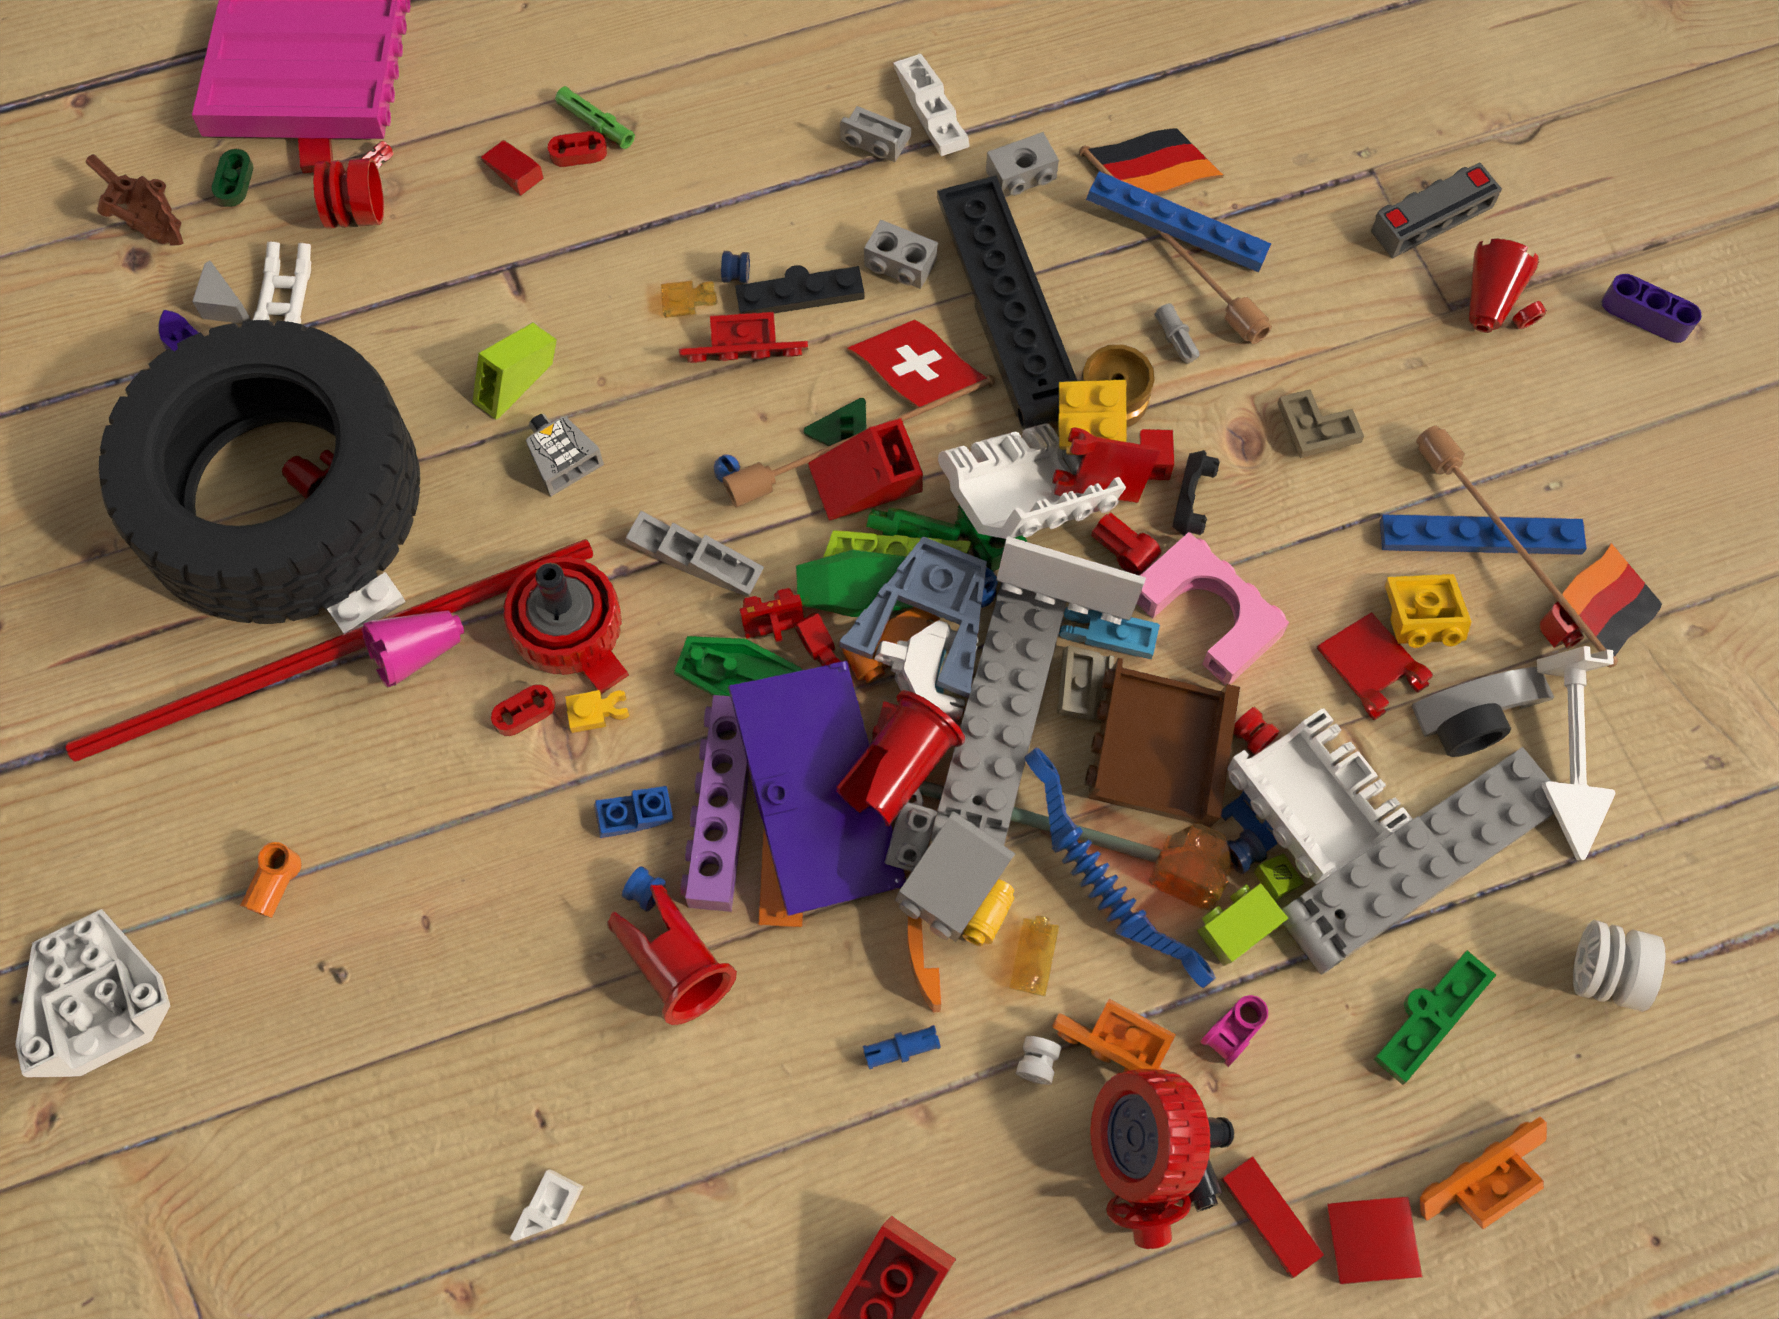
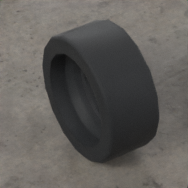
[1437,703,1511,757]

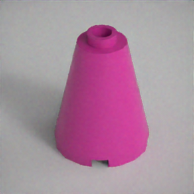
[362,611,464,688]

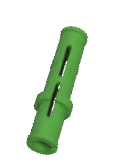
[555,86,635,149]

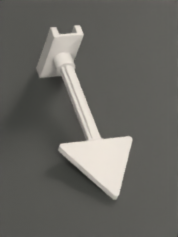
[1537,646,1615,861]

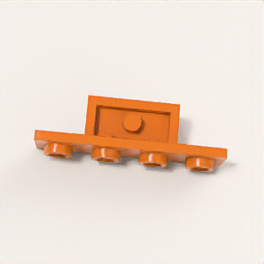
[1052,999,1192,1085]
[1420,1116,1547,1230]

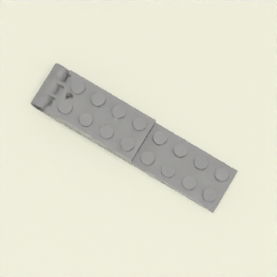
[931,582,1066,845]
[1282,747,1554,975]

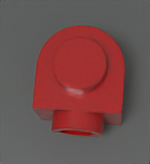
[1540,602,1584,649]

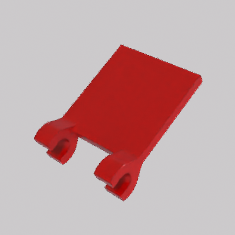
[1052,427,1160,503]
[1317,612,1433,720]

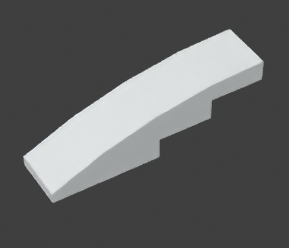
[893,54,969,156]

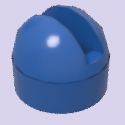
[714,454,740,483]

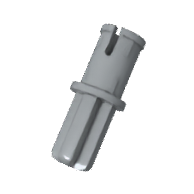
[1154,303,1199,364]

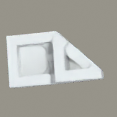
[510,1169,584,1241]

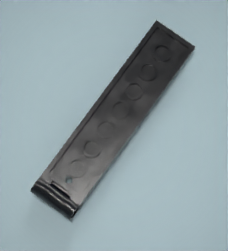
[937,175,1078,430]

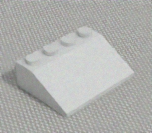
[997,536,1146,625]

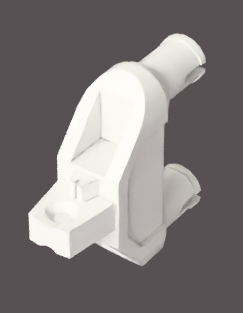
[874,620,978,721]

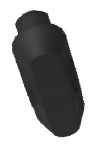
[1172,450,1220,536]

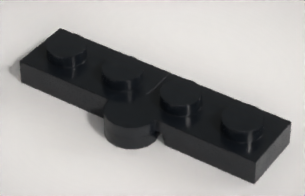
[735,265,865,314]

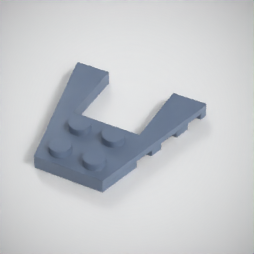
[839,537,987,698]

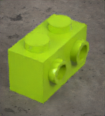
[1197,883,1289,966]

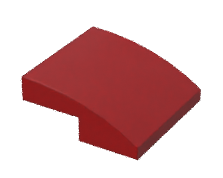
[1327,1197,1423,1285]

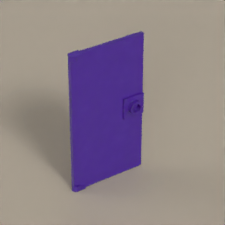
[728,661,907,916]

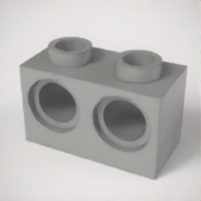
[864,220,938,289]

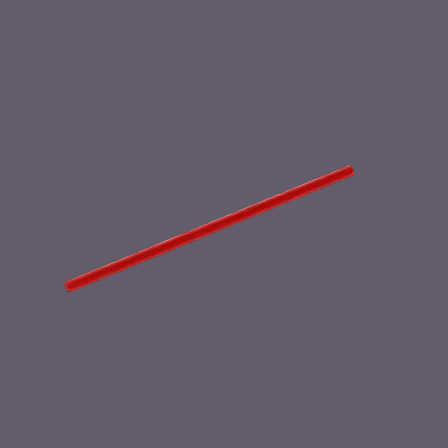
[66,539,594,762]

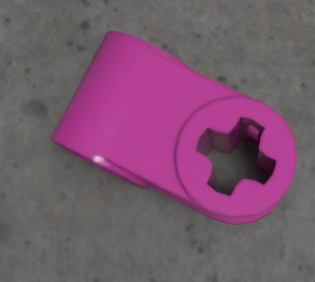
[1200,995,1268,1068]

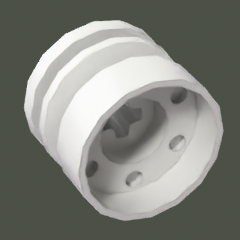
[1573,920,1665,1012]

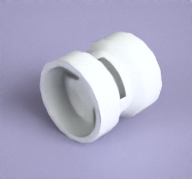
[1016,1036,1061,1085]

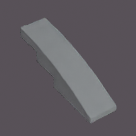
[624,511,764,597]

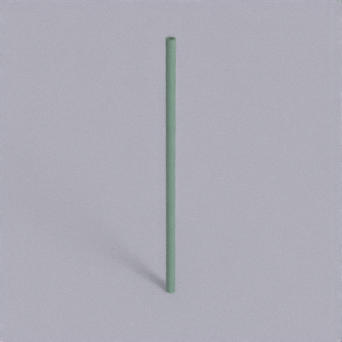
[919,781,1165,864]

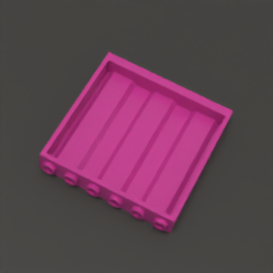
[192,0,411,139]

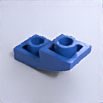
[594,786,673,838]

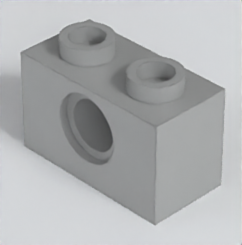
[986,132,1059,197]

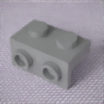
[840,106,911,162]

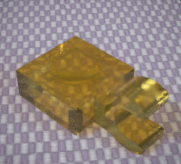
[661,281,717,318]

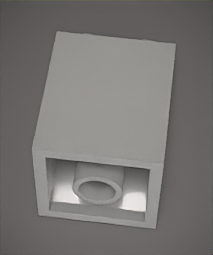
[895,811,1015,942]

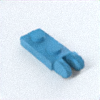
[1059,607,1160,660]

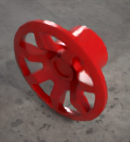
[1106,1195,1191,1249]

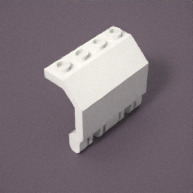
[938,423,1126,539]
[1227,708,1413,884]

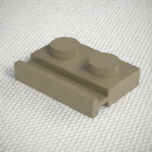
[1057,645,1115,723]

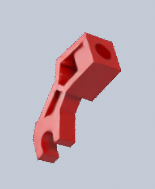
[793,613,854,686]

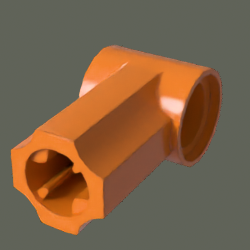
[240,842,302,918]

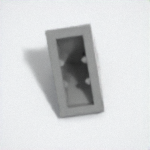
[192,261,251,324]

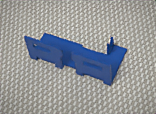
[1221,790,1278,852]

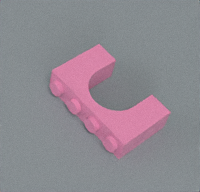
[1137,532,1289,685]

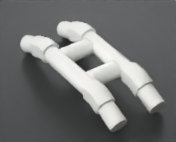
[253,242,311,324]

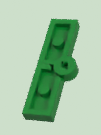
[1373,950,1496,1085]

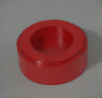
[1512,301,1547,329]

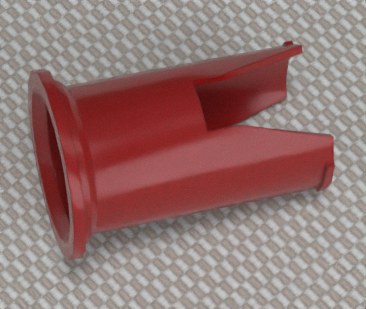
[837,690,965,827]
[607,884,737,1025]

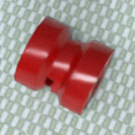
[1233,706,1280,755]

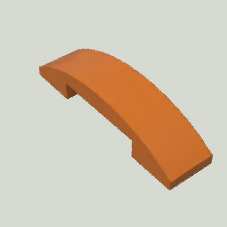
[907,916,941,1012]

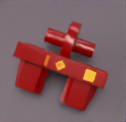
[739,588,804,642]

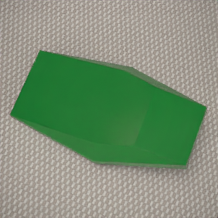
[796,550,913,617]
[674,636,803,696]

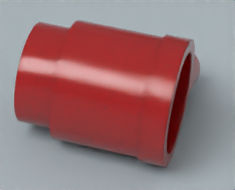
[282,449,334,499]

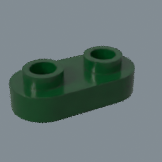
[212,149,254,207]

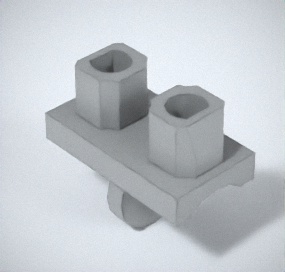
[884,802,938,871]

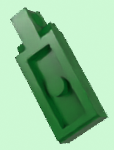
[866,508,961,541]

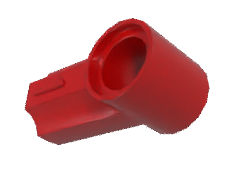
[1091,513,1161,576]

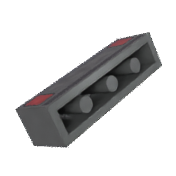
[1371,162,1502,259]

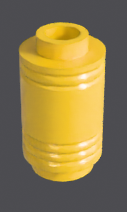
[963,879,1014,946]

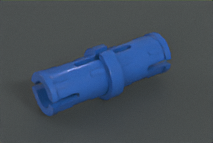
[863,1025,941,1070]

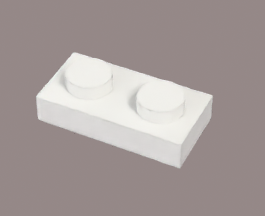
[327,572,406,634]

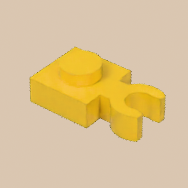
[565,690,629,733]

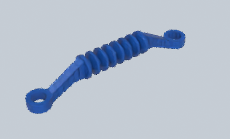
[1024,747,1216,988]

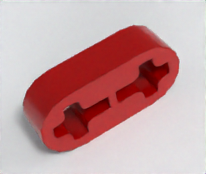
[547,131,607,167]
[491,684,556,736]

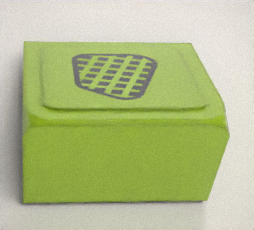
[1254,853,1304,901]

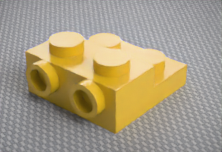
[1059,380,1127,455]
[1385,574,1472,648]

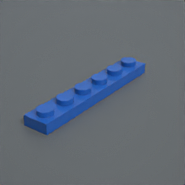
[1086,171,1271,272]
[1380,515,1587,555]

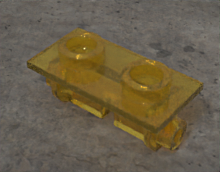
[1009,916,1059,997]

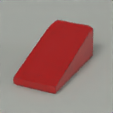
[480,140,544,196]

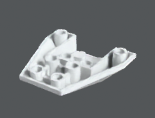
[15,909,170,1077]

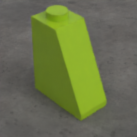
[472,322,557,419]

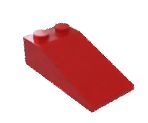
[827,1216,956,1319]

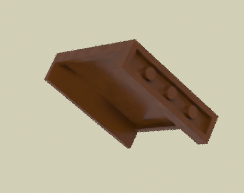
[1085,658,1240,828]

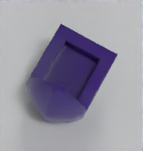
[158,310,199,351]

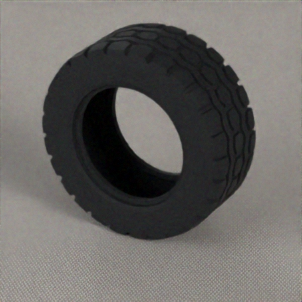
[99,320,420,624]

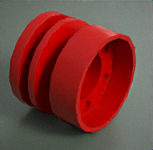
[313,158,384,229]

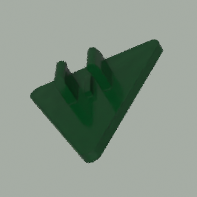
[804,398,867,446]

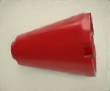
[1469,238,1539,333]

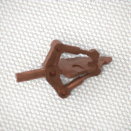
[86,154,184,246]

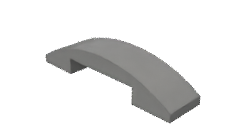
[1412,667,1554,737]

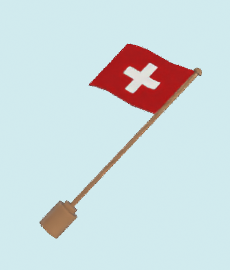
[722,319,995,508]

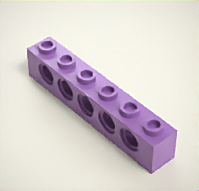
[681,695,750,912]

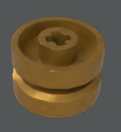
[1081,344,1155,427]

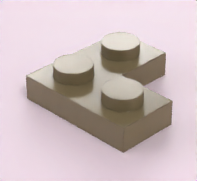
[1277,389,1364,458]

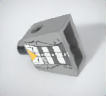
[526,414,604,496]

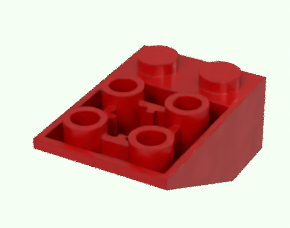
[808,418,923,521]

